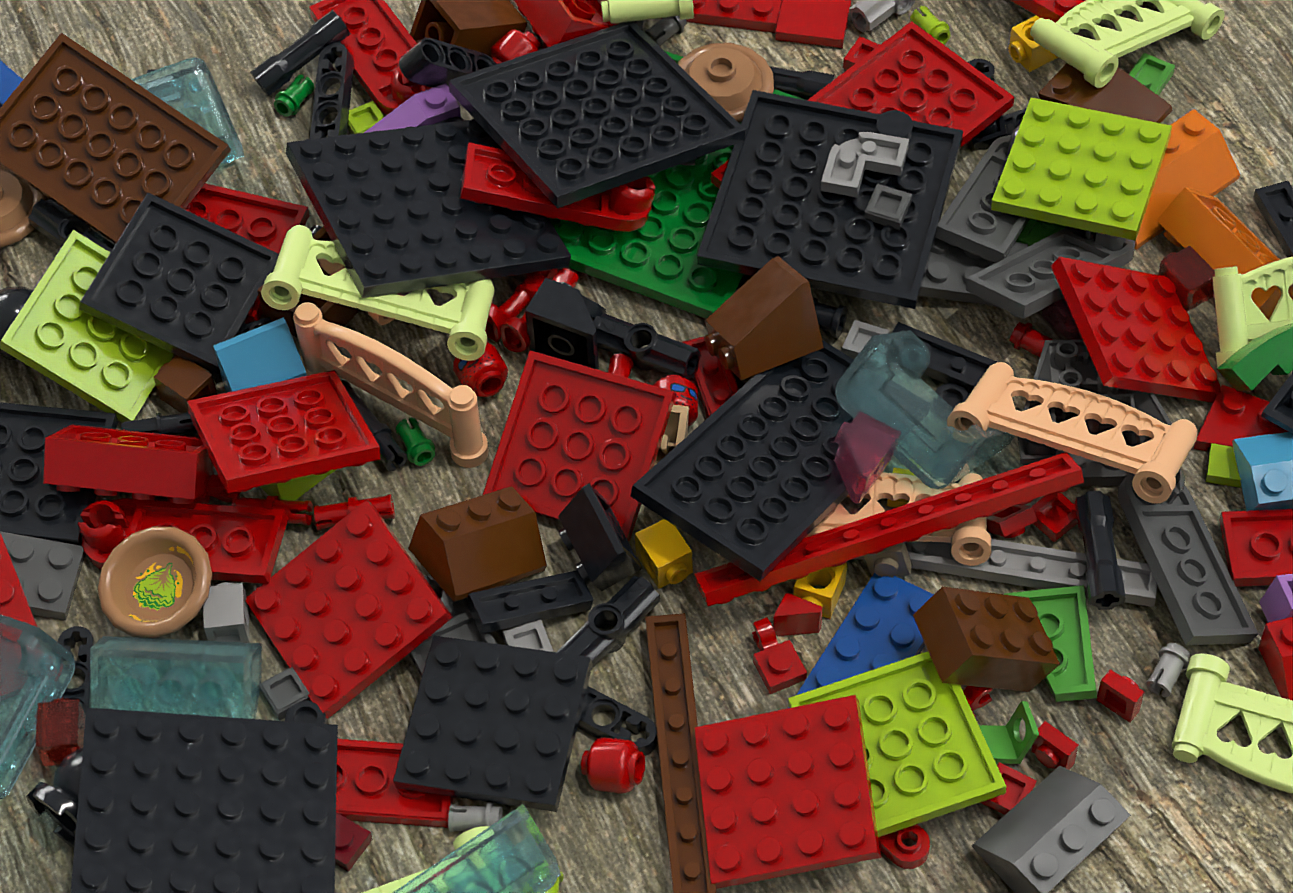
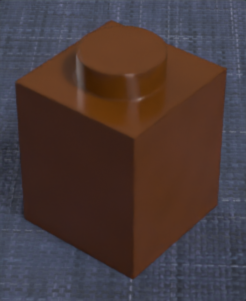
[154,356,218,413]

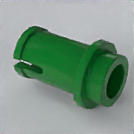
[274,75,315,117]
[395,417,435,466]

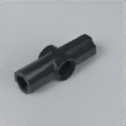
[28,199,115,253]
[593,313,701,379]
[557,576,660,668]

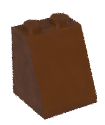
[410,0,528,58]
[704,256,824,380]

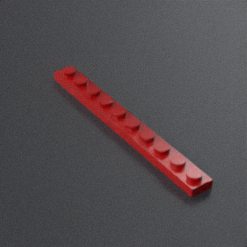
[694,452,1084,607]

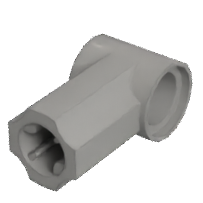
[849,0,916,33]

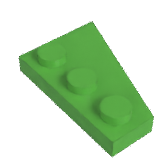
[1004,585,1097,702]

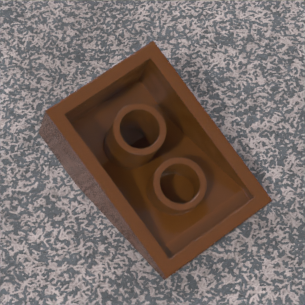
[1038,63,1172,123]

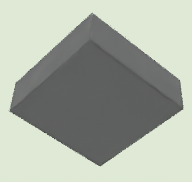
[864,184,912,230]
[259,667,311,721]

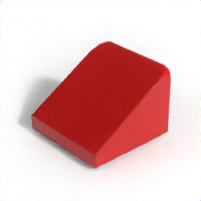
[773,593,822,636]

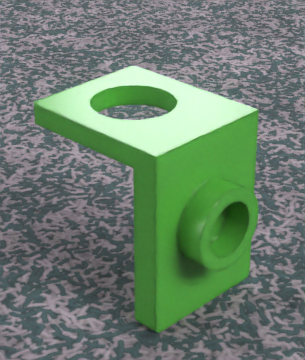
[979,701,1039,764]

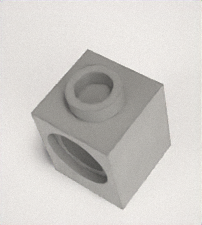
[203,582,250,648]

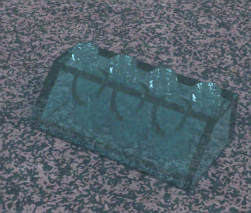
[90,636,262,719]
[393,804,561,893]

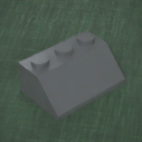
[971,766,1131,893]

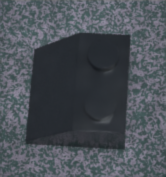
[525,278,599,370]
[558,483,643,591]

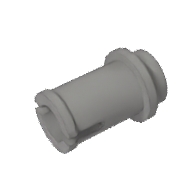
[1146,643,1190,697]
[448,802,503,832]

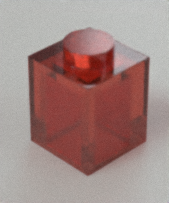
[1158,246,1215,312]
[35,698,85,766]

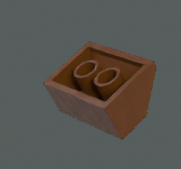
[408,486,547,602]

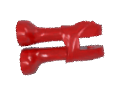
[485,268,579,352]

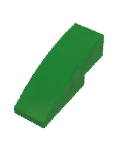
[1217,323,1293,391]

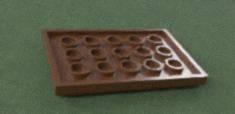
[0,33,231,244]

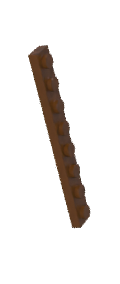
[645,613,716,893]

